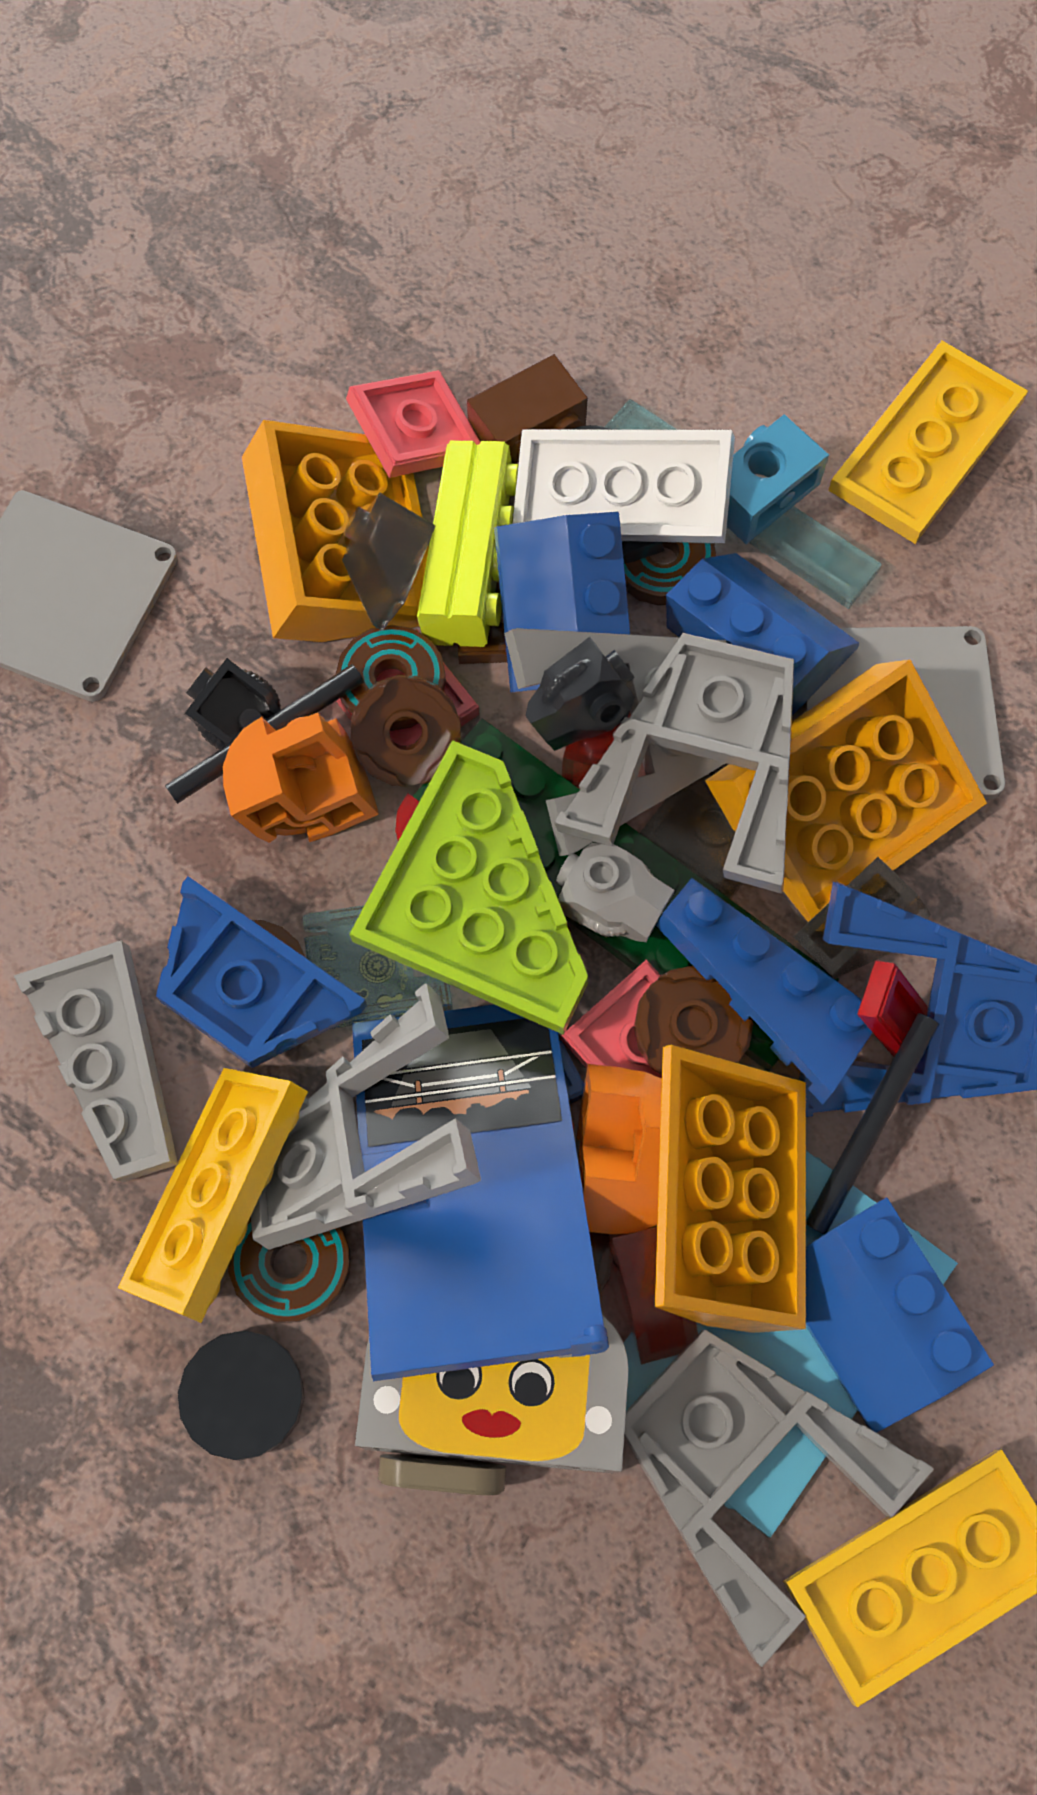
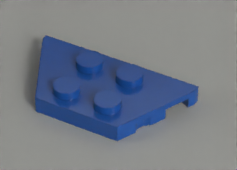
[156,876,367,1068]

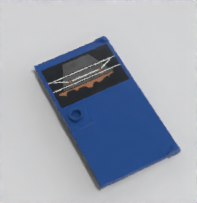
[352,1004,609,1382]

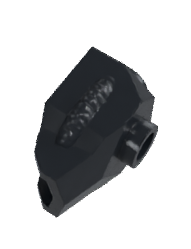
[525,637,635,751]
[184,658,282,749]

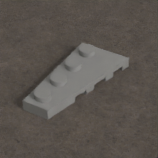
[14,940,178,1183]

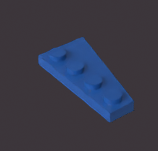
[656,878,872,1105]

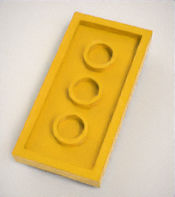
[828,340,1028,544]
[118,1068,308,1323]
[783,1449,1037,1707]

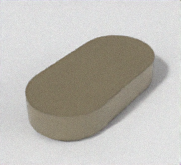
[378,1454,506,1495]

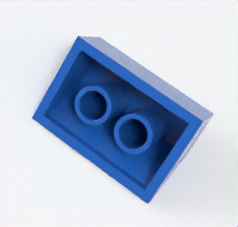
[494,511,630,693]
[666,553,859,716]
[806,1197,994,1433]

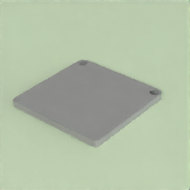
[0,490,178,702]
[804,626,1005,800]

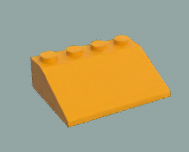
[242,420,429,642]
[705,659,987,926]
[655,1045,806,1333]

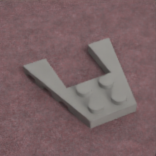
[504,628,726,856]
[554,633,794,894]
[251,983,481,1250]
[624,1330,934,1667]

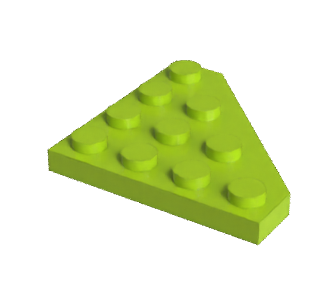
[349,740,588,1035]

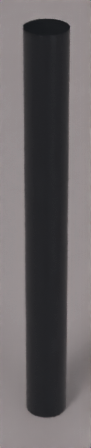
[165,664,364,804]
[806,1013,940,1235]

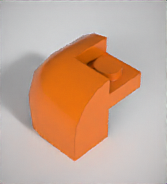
[223,712,379,843]
[576,1064,662,1234]

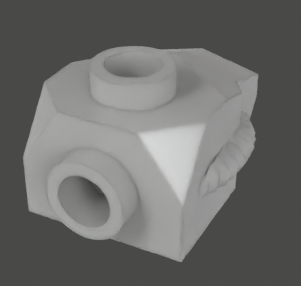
[556,843,675,942]

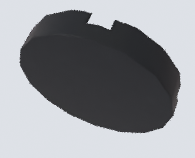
[178,1330,305,1461]

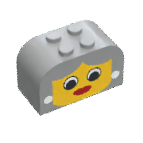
[355,1315,628,1474]

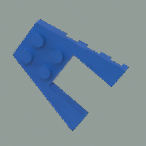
[799,882,1037,1117]

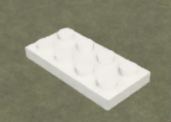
[512,430,735,543]

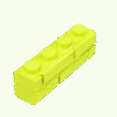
[417,440,519,647]

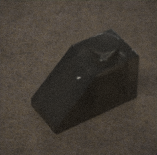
[342,492,435,631]
[793,857,931,979]

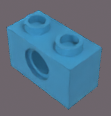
[727,414,829,544]

